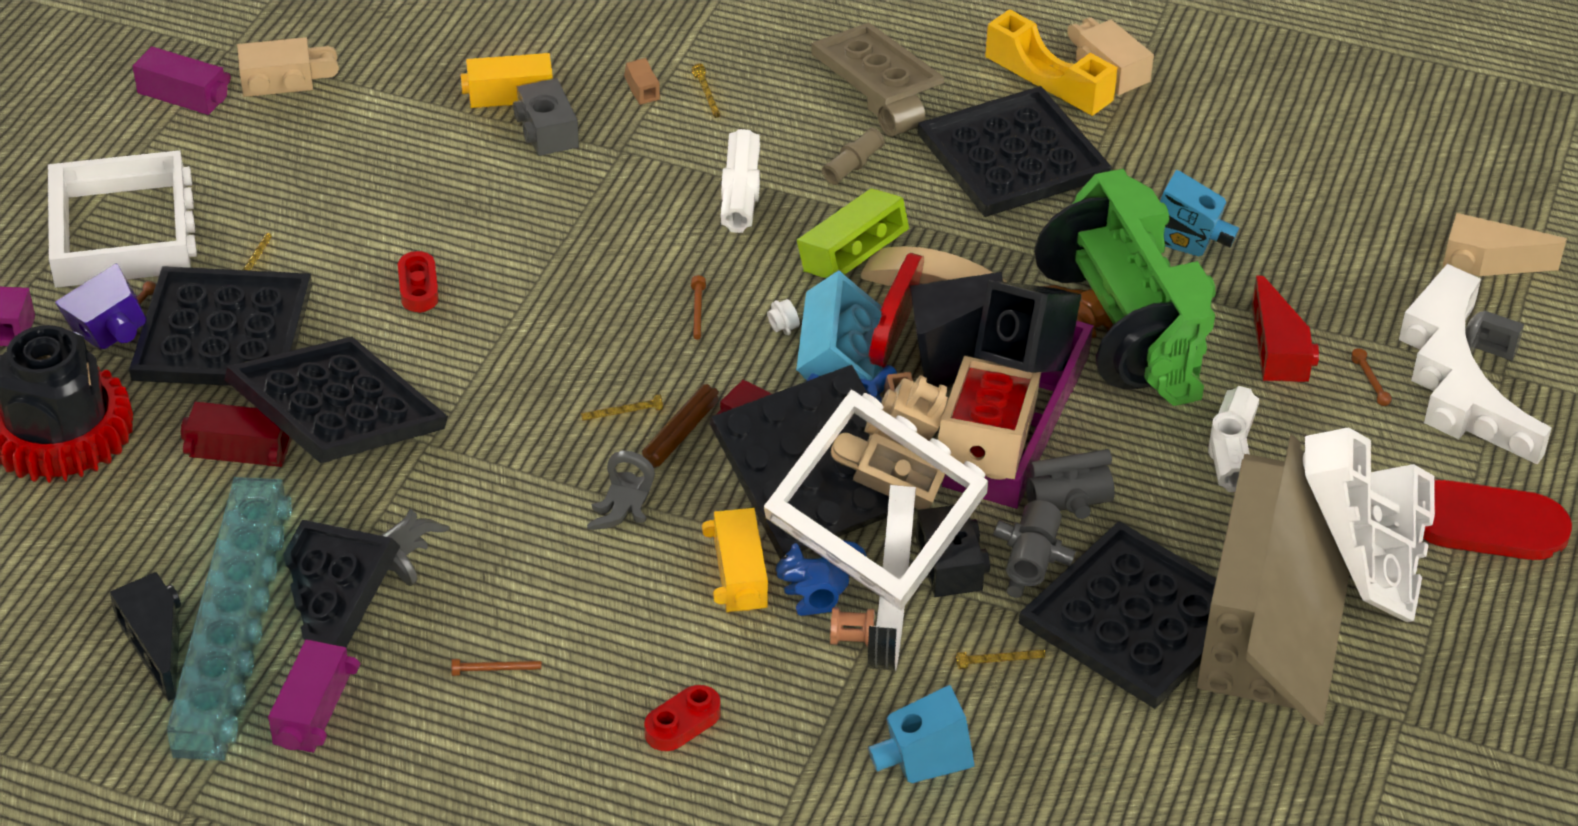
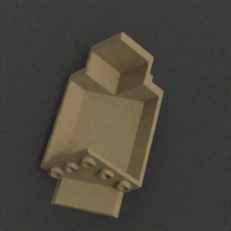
[1197,433,1350,726]

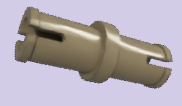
[822,128,885,185]

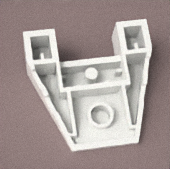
[1302,428,1435,622]

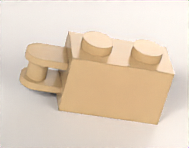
[1067,17,1154,95]
[237,37,339,97]
[865,375,948,445]
[831,433,945,510]

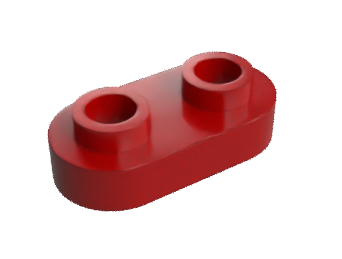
[398,251,439,313]
[644,685,721,751]

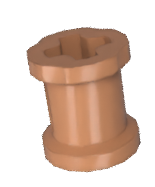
[830,607,875,647]

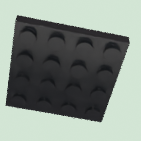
[917,86,1112,217]
[129,266,312,386]
[224,336,448,463]
[709,364,889,560]
[1019,521,1216,709]

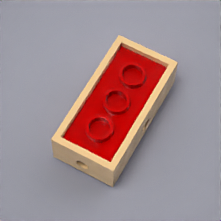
[938,356,1041,480]

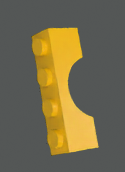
[985,9,1118,116]

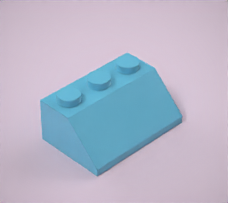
[796,270,883,381]

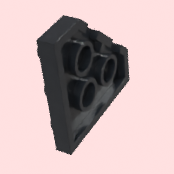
[283,520,400,648]

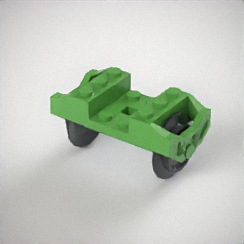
[1034,169,1216,406]

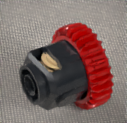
[0,325,133,483]

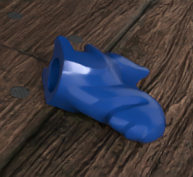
[775,540,867,616]

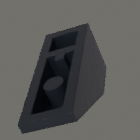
[110,572,181,701]

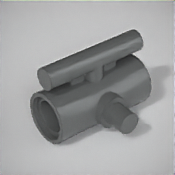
[1026,449,1115,519]
[993,500,1076,598]

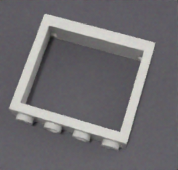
[48,150,197,288]
[764,389,988,610]

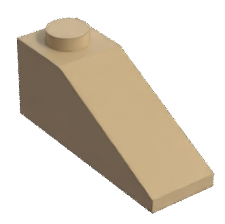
[1442,213,1567,276]

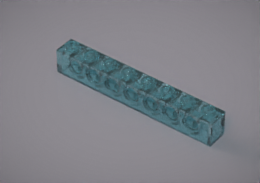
[167,477,292,761]

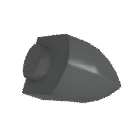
[1465,311,1524,361]

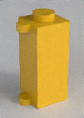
[461,53,553,108]
[702,508,768,612]

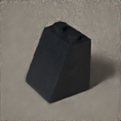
[910,272,1003,387]
[974,280,1081,373]

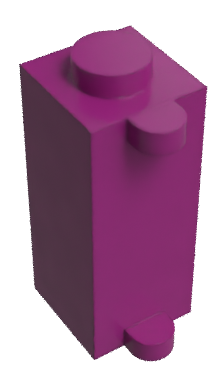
[132,46,231,115]
[268,639,360,753]

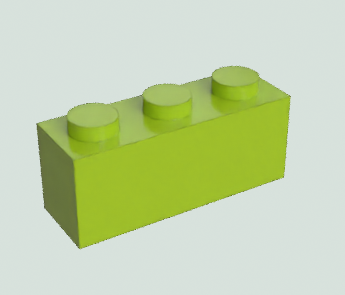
[797,188,909,278]

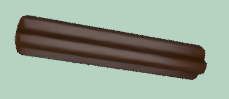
[642,384,719,468]

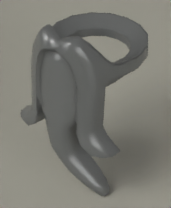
[587,450,655,530]
[381,509,450,586]

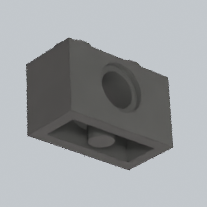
[513,78,579,156]

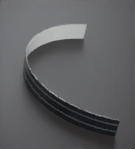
[868,485,916,671]

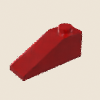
[1252,276,1319,382]

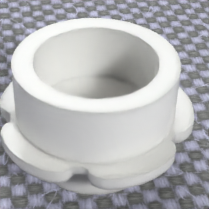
[767,299,800,336]

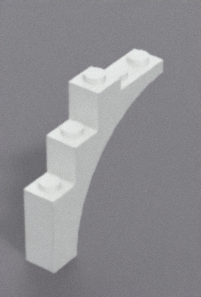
[1399,264,1552,464]

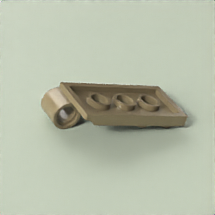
[811,22,944,137]

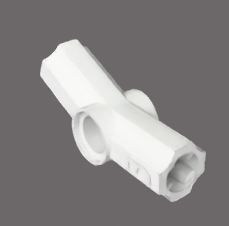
[721,129,760,233]
[1208,386,1259,492]

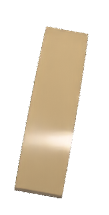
[861,246,1007,287]

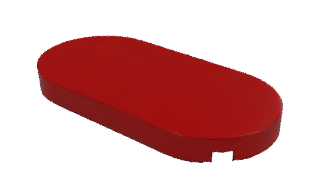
[869,252,924,368]
[1423,480,1572,560]

